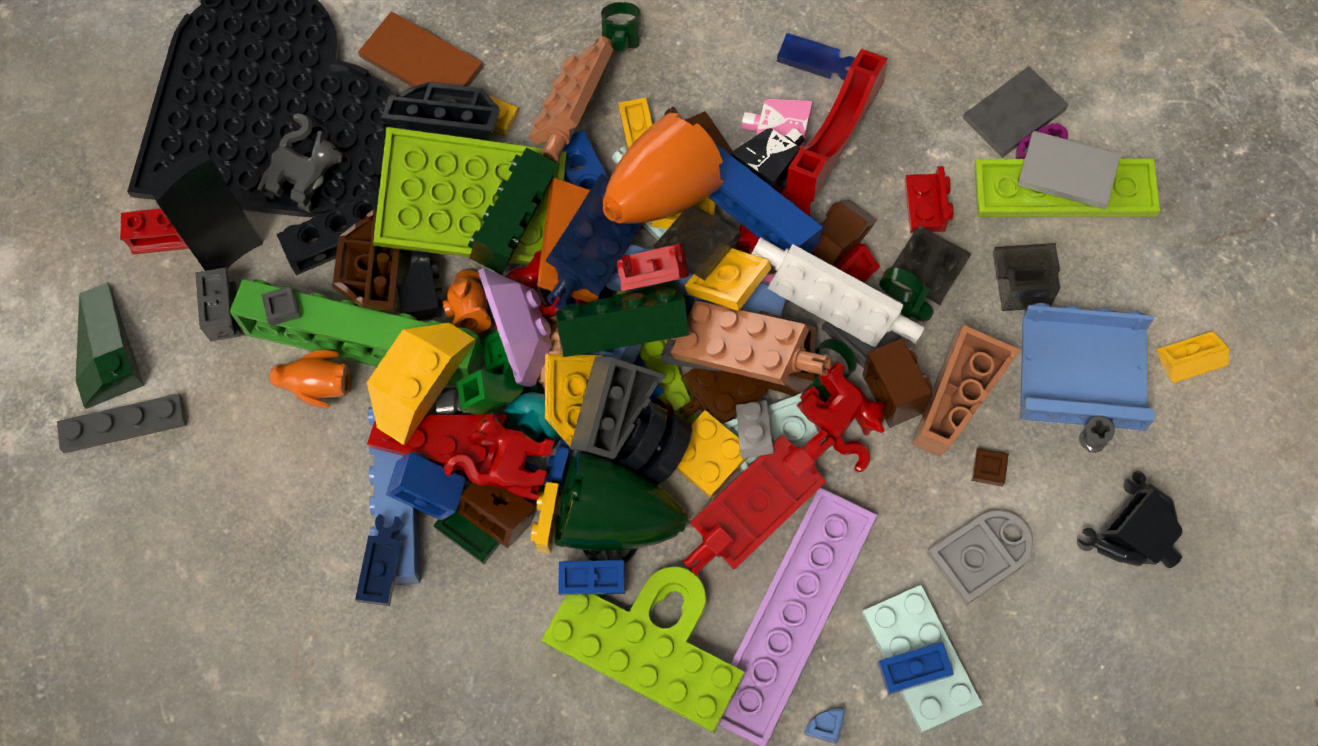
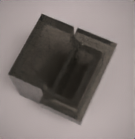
[993,243,1060,311]

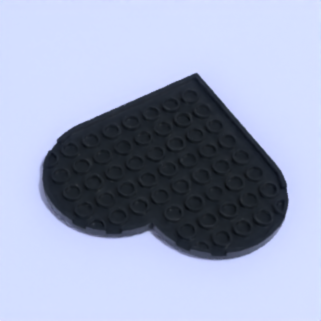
[127,0,393,217]

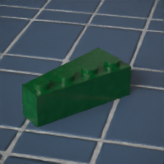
[468,147,559,275]
[555,280,689,357]

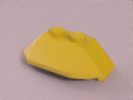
[367,323,476,446]

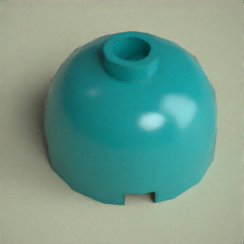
[503,392,561,448]

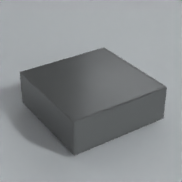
[261,286,301,326]

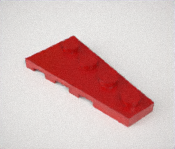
[367,415,508,472]

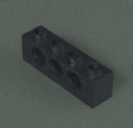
[276,189,379,276]

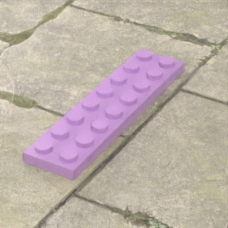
[719,488,877,746]

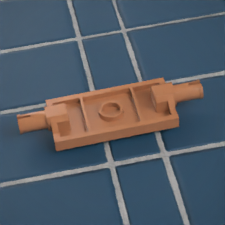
[529,36,614,163]
[670,300,831,385]

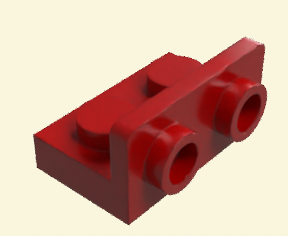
[904,166,954,233]

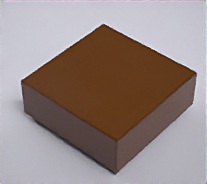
[971,448,1009,487]

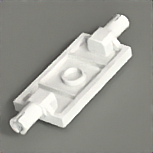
[751,237,925,348]

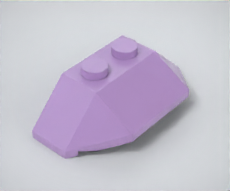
[478,268,552,387]

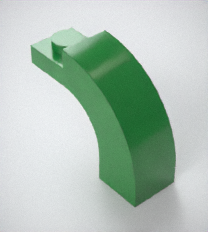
[457,330,524,415]

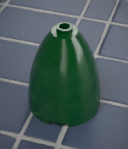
[555,450,687,551]

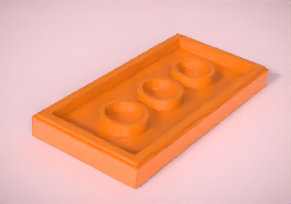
[537,178,599,302]

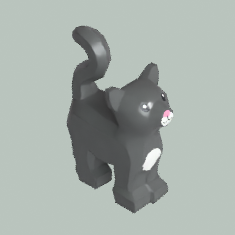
[257,114,343,213]

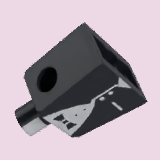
[732,128,805,194]

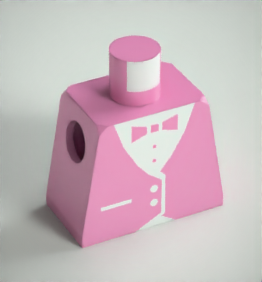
[741,99,812,148]

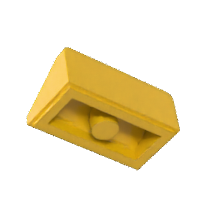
[1157,331,1230,383]

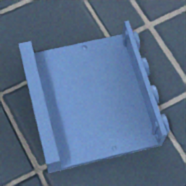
[1020,303,1154,431]

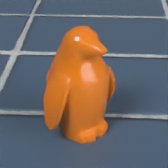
[443,269,491,335]
[269,350,351,409]

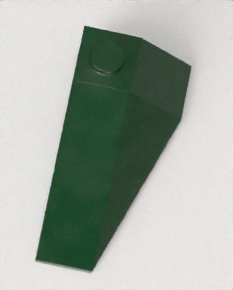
[75,282,144,409]

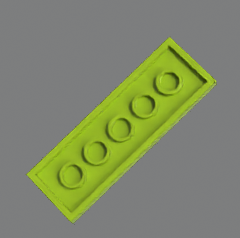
[974,158,1160,217]

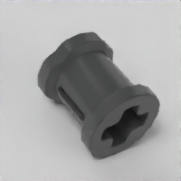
[1079,416,1115,453]

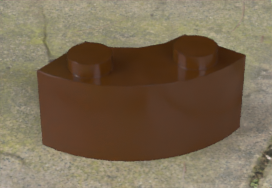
[810,200,877,266]

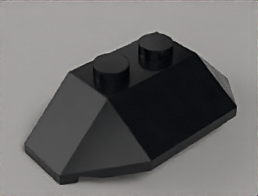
[381,82,500,140]

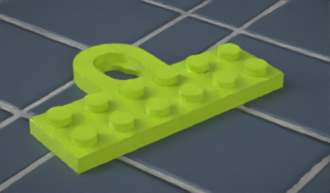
[541,567,746,734]

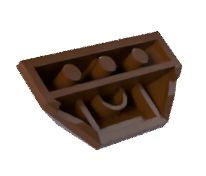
[332,210,399,311]

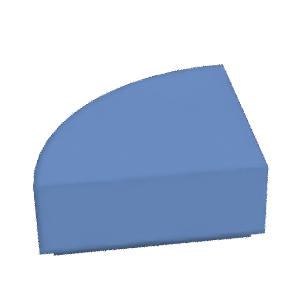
[804,709,846,744]

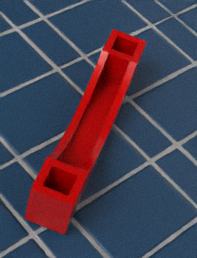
[786,48,888,202]

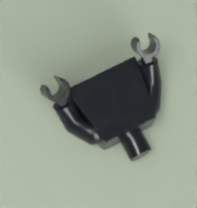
[1077,471,1182,568]

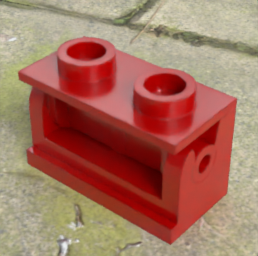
[120,208,189,255]

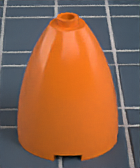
[603,113,724,224]

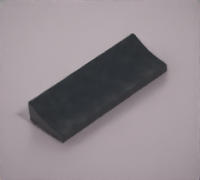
[145,149,262,271]

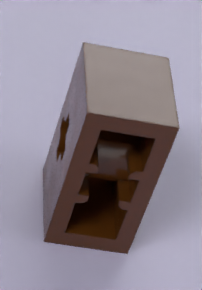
[458,482,535,548]

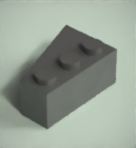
[570,356,666,459]

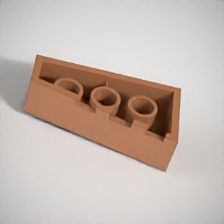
[912,325,1021,457]

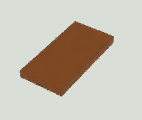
[358,11,483,87]

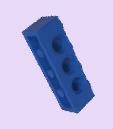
[562,130,607,189]

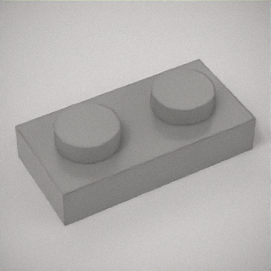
[736,400,774,459]

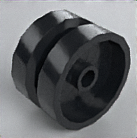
[617,401,692,484]

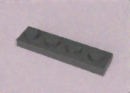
[57,394,186,453]

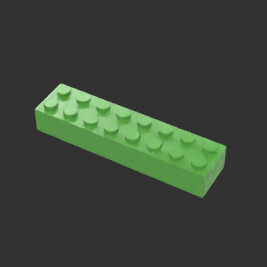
[230,279,485,387]

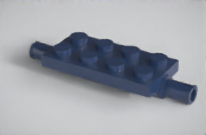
[545,173,642,309]

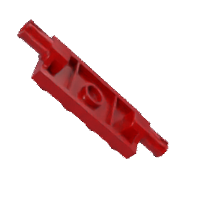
[682,428,835,576]

